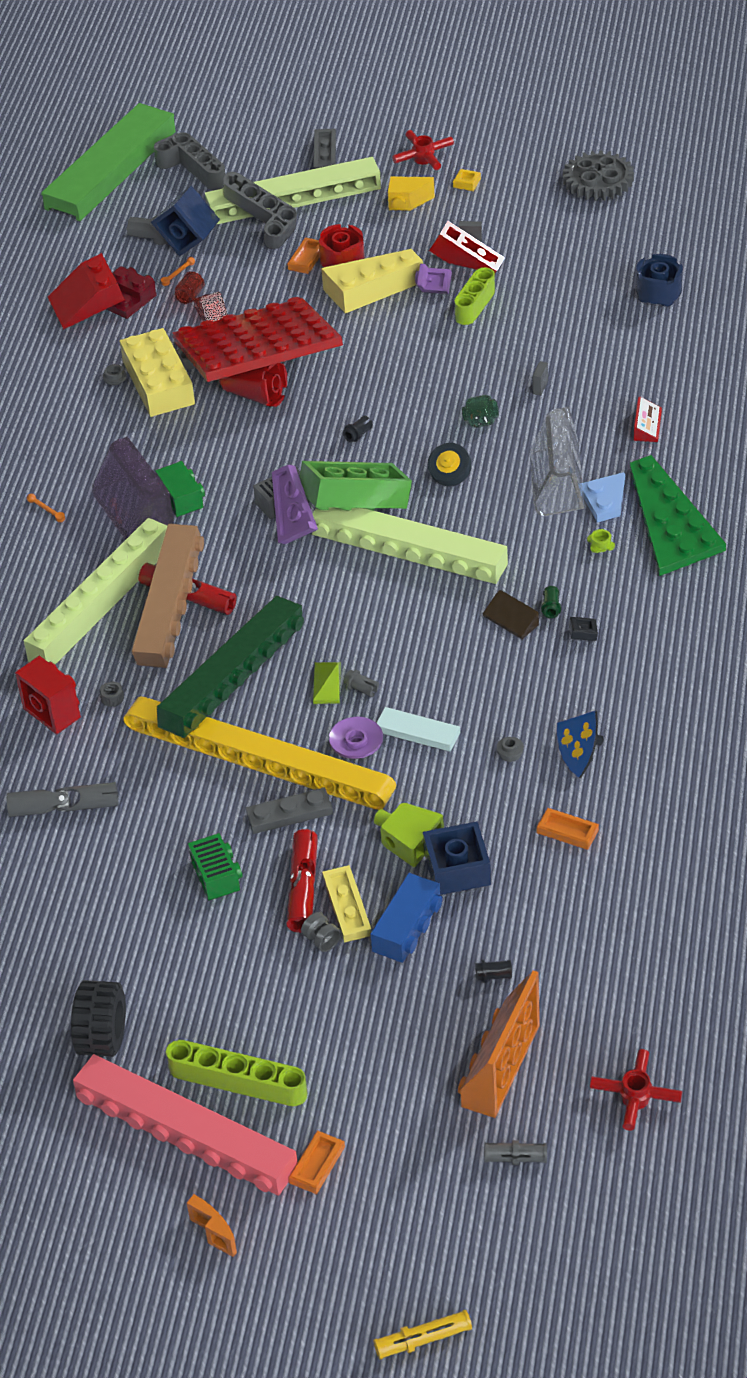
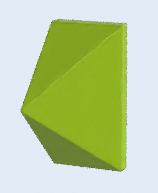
[313,662,341,704]

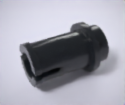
[343,415,373,442]
[475,960,512,983]

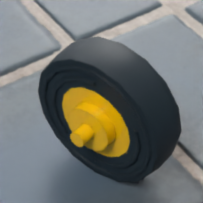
[428,442,471,486]

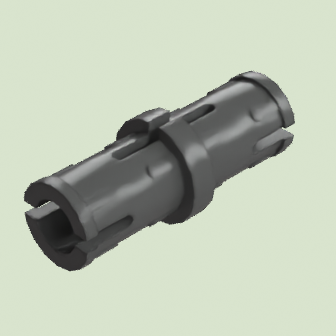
[484,1140,547,1165]

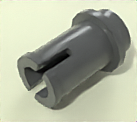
[344,670,379,697]

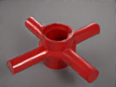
[392,130,454,170]
[590,1049,683,1131]

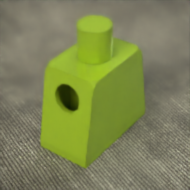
[374,803,444,868]

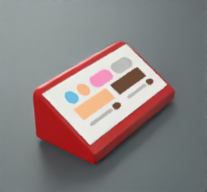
[634,397,662,442]

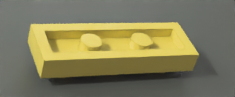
[322,865,372,943]

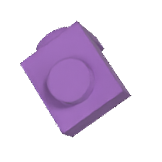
[415,264,452,294]

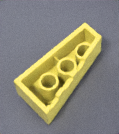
[321,249,423,313]

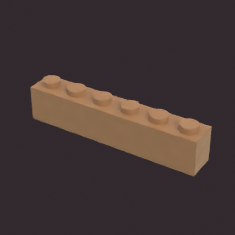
[132,524,204,668]

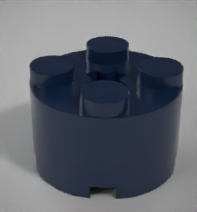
[636,254,683,307]

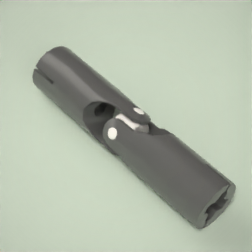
[6,782,119,817]

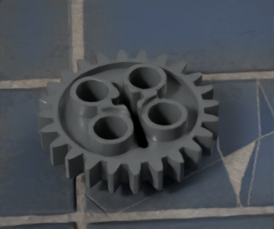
[563,150,634,201]

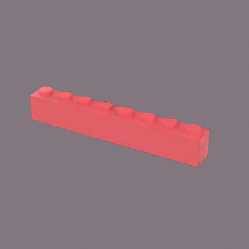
[73,1054,298,1196]

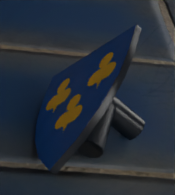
[556,711,604,778]

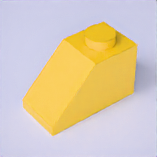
[388,176,435,211]

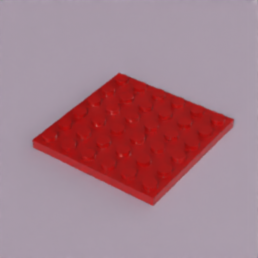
[172,297,343,382]

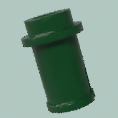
[541,586,562,618]

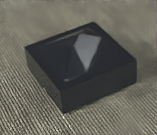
[568,617,598,641]

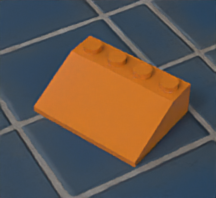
[458,970,540,1118]

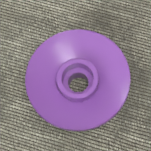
[329,717,383,759]

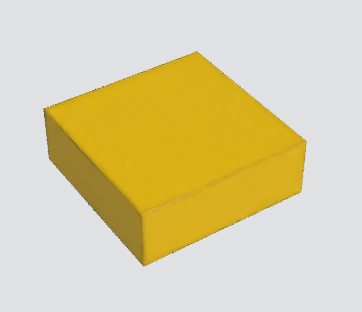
[453,169,481,191]

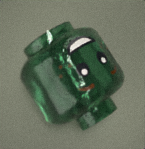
[462,394,499,428]

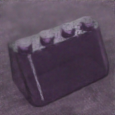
[92,436,174,540]

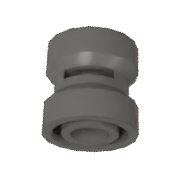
[301,912,342,952]

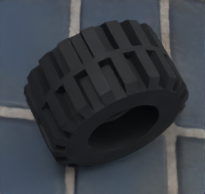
[71,980,126,1057]

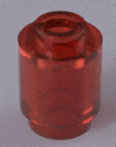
[174,271,205,304]

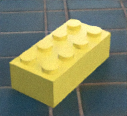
[119,328,195,417]

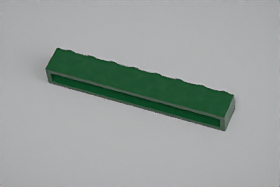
[157,595,304,738]

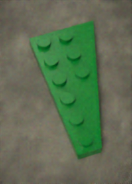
[630,455,726,576]

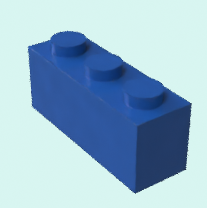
[370,873,443,963]

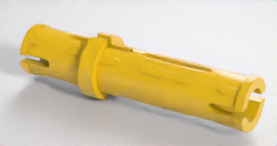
[373,1309,472,1360]

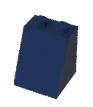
[150,185,220,257]

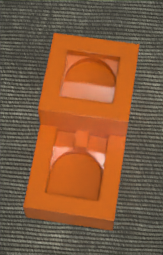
[187,1194,237,1257]

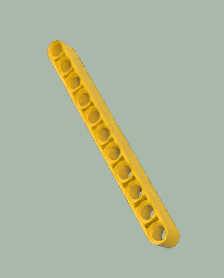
[123,696,397,810]

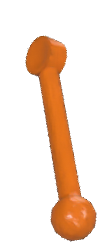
[161,257,195,286]
[26,493,65,522]

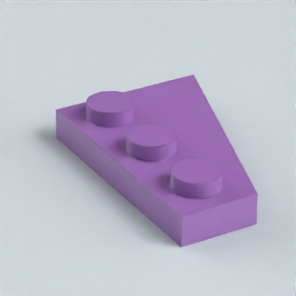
[272,464,318,544]

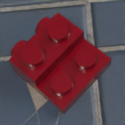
[106,266,157,319]

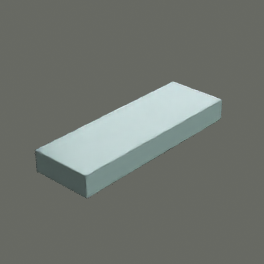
[377,707,460,752]

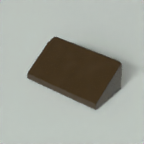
[483,590,539,639]

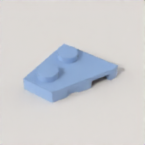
[579,472,625,522]

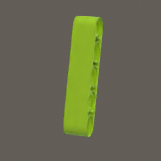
[166,1040,308,1106]

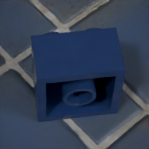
[423,821,491,895]

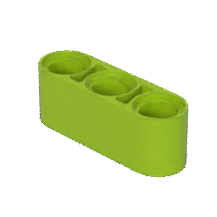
[454,268,495,325]

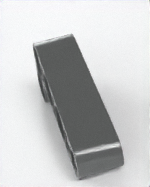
[154,132,225,191]
[223,172,297,249]

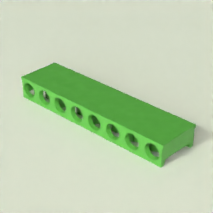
[41,103,176,221]

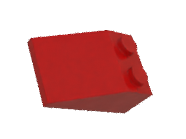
[48,253,125,329]

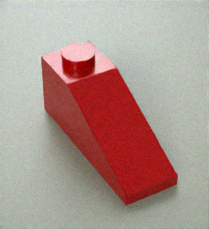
[429,221,504,274]

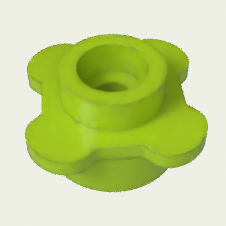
[587,529,615,553]

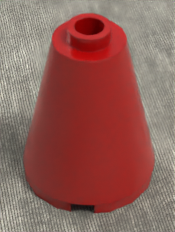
[219,363,288,407]

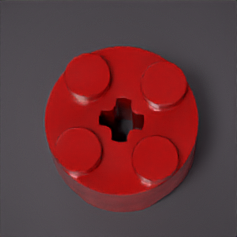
[319,224,365,267]

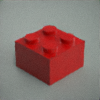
[15,655,81,735]

